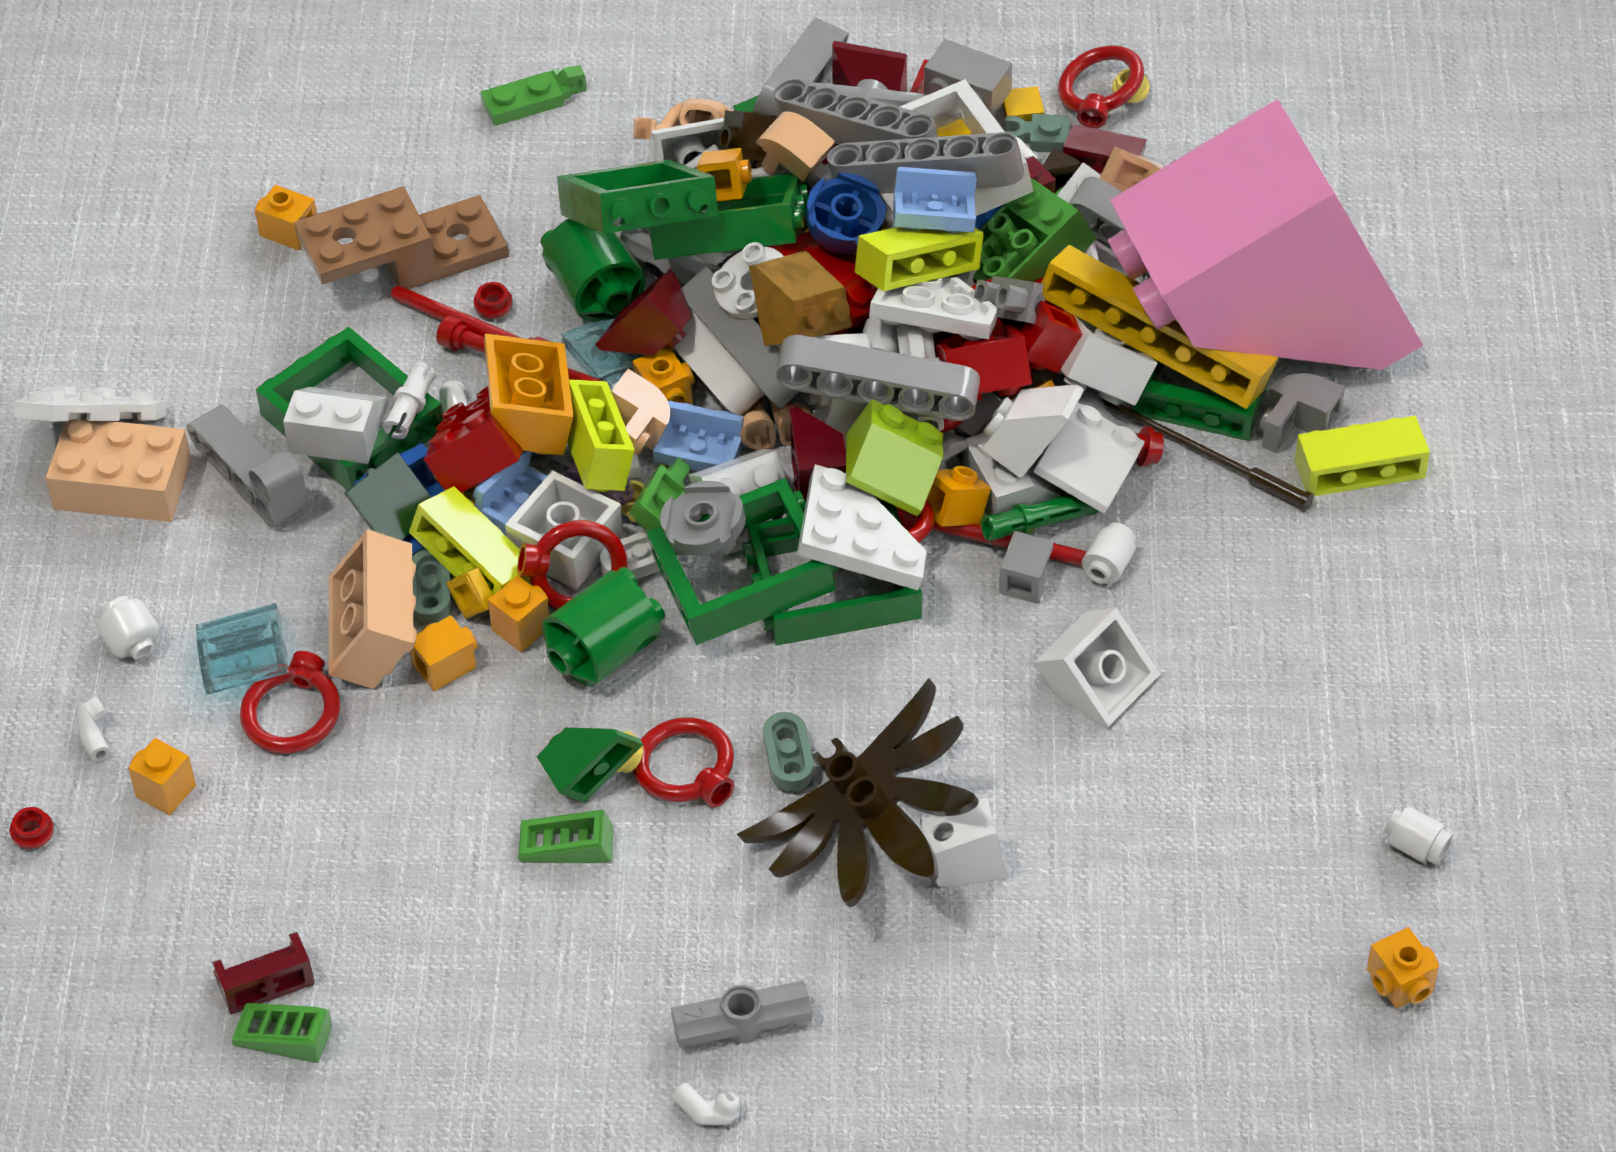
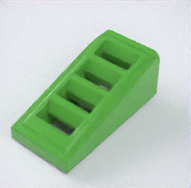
[518,809,613,863]
[231,1003,332,1063]

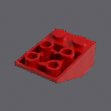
[424,386,523,493]

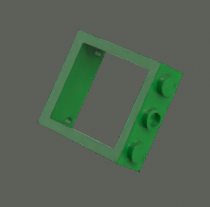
[557,160,718,234]
[649,173,810,260]
[256,326,443,490]
[1133,358,1270,441]
[646,478,838,645]
[742,500,922,646]

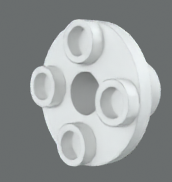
[712,242,783,319]

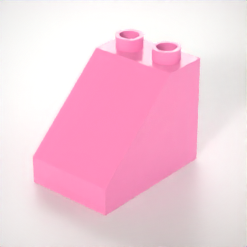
[1108,99,1423,370]

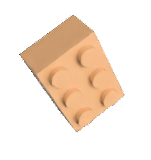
[45,418,192,522]
[328,529,417,689]

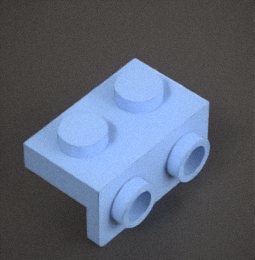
[893,167,977,233]
[653,401,744,471]
[473,451,547,535]

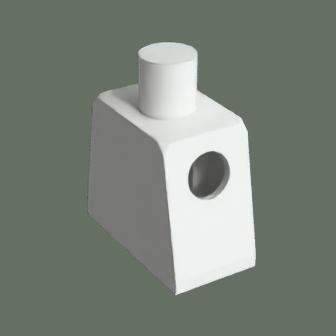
[921,797,1008,888]

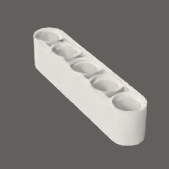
[674,304,765,416]

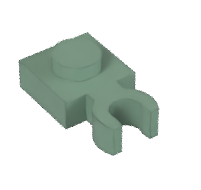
[1004,114,1070,153]

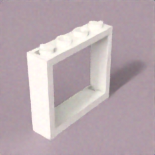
[879,79,1033,229]

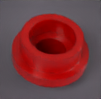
[473,282,513,318]
[1135,426,1164,467]
[9,807,54,849]

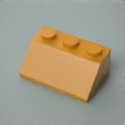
[484,334,573,455]

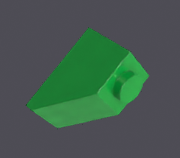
[536,727,643,802]

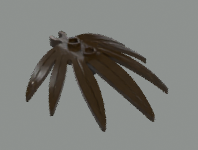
[737,678,979,907]

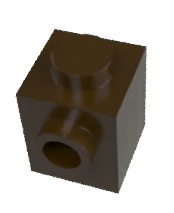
[719,110,778,168]

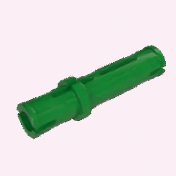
[980,494,1099,542]

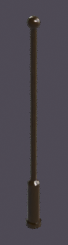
[1062,374,1314,512]

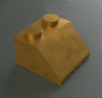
[749,251,852,346]

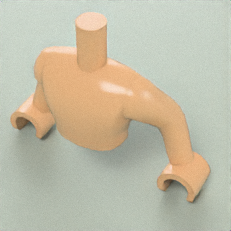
[633,98,733,140]

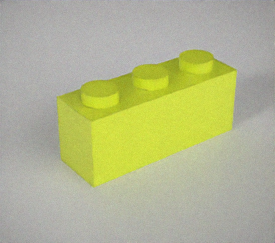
[855,227,984,291]
[567,380,635,492]
[1295,415,1430,496]
[409,486,531,595]

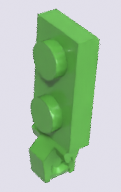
[480,65,587,126]
[629,457,691,531]

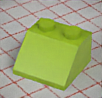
[846,399,943,516]

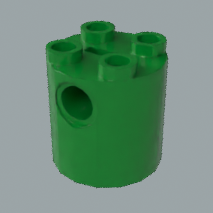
[540,219,646,323]
[542,567,665,687]

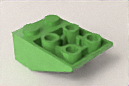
[973,178,1097,282]

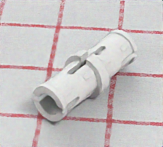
[383,362,436,439]

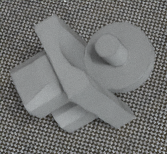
[974,276,1045,324]

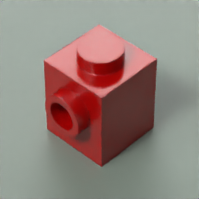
[1020,301,1083,373]

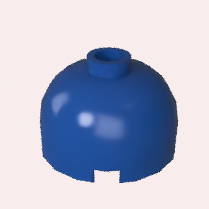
[805,173,887,255]

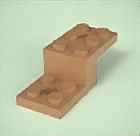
[294,186,509,289]

